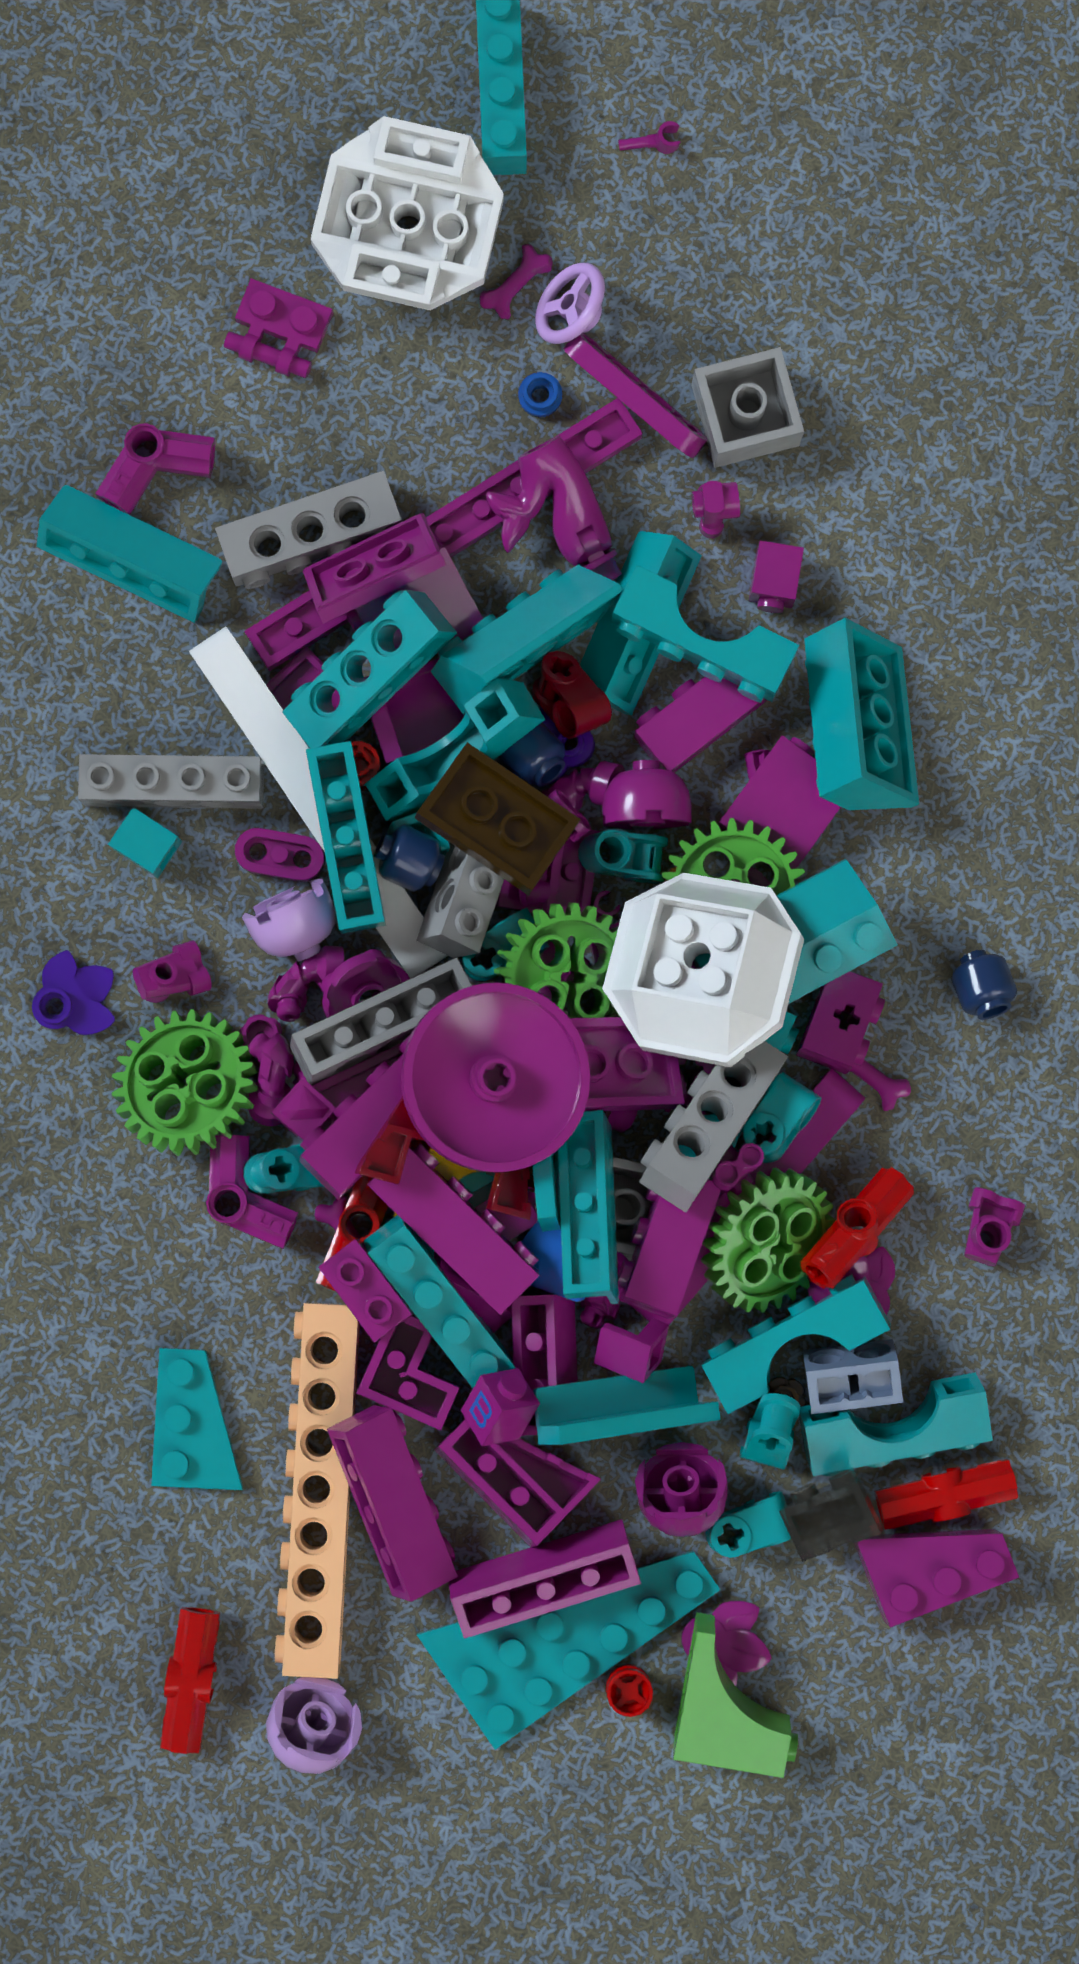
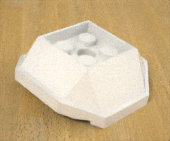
[311,116,504,310]
[602,873,804,1068]

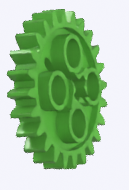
[662,818,805,896]
[493,902,620,1018]
[112,1009,259,1156]
[701,1168,836,1313]

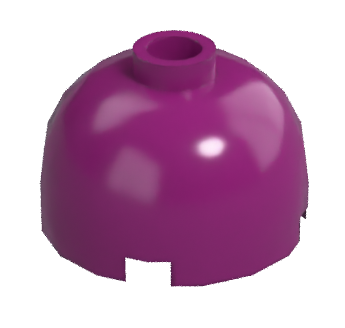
[602,760,692,830]
[635,1442,728,1538]

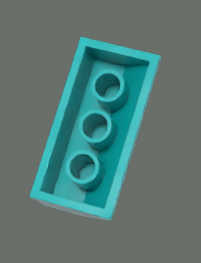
[431,565,623,714]
[804,617,919,810]
[693,859,898,1004]

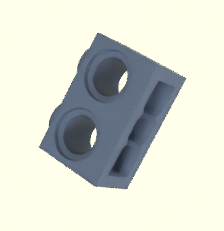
[803,1339,903,1414]

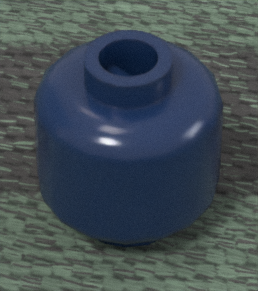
[498,722,565,787]
[374,824,445,892]
[951,950,1017,1020]

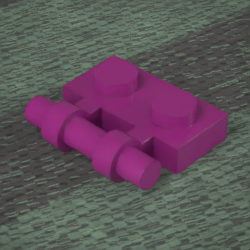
[224,278,333,379]

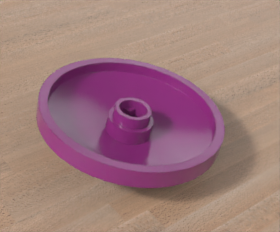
[401,983,590,1173]

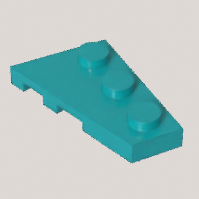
[151,1348,244,1490]

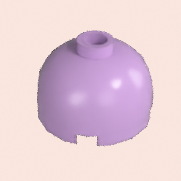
[242,879,335,961]
[266,1677,362,1774]

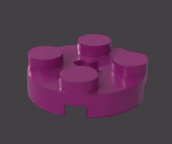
[321,949,410,1018]

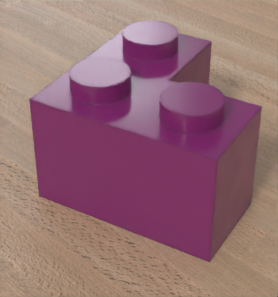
[357,1314,461,1430]

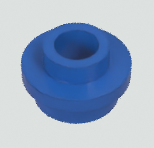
[518,372,562,417]

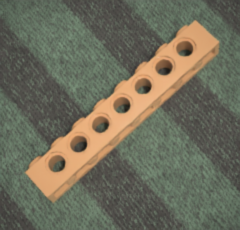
[275,1303,360,1679]

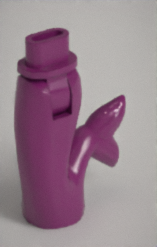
[486,436,622,580]

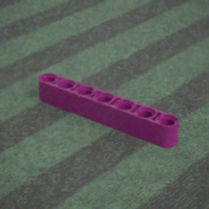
[629,1068,866,1325]

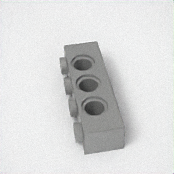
[215,471,402,589]
[78,754,264,809]
[416,843,504,958]
[290,958,471,1086]
[639,1041,788,1213]

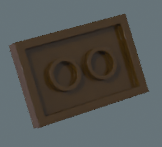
[415,742,581,896]

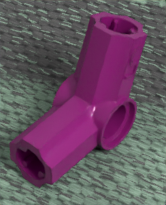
[95,423,216,515]
[206,1135,299,1249]

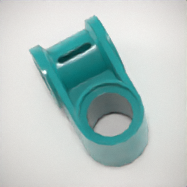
[578,830,669,884]
[462,908,550,981]
[743,1072,822,1163]
[243,1144,323,1194]
[739,1393,800,1470]
[705,1491,798,1558]

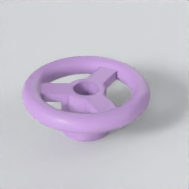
[535,263,605,344]

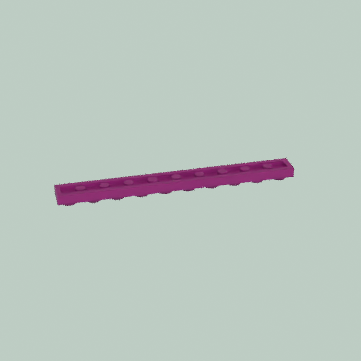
[244,398,643,671]

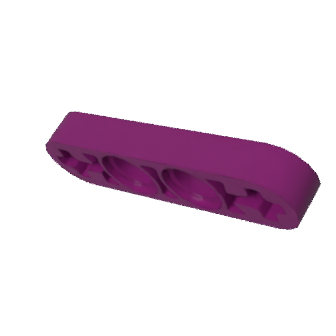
[563,332,708,458]

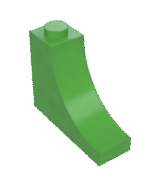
[673,1612,798,1778]

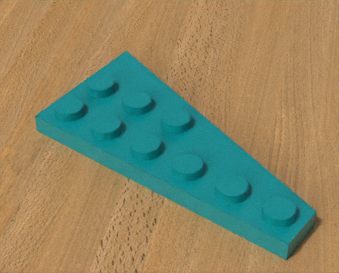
[417,1550,720,1750]

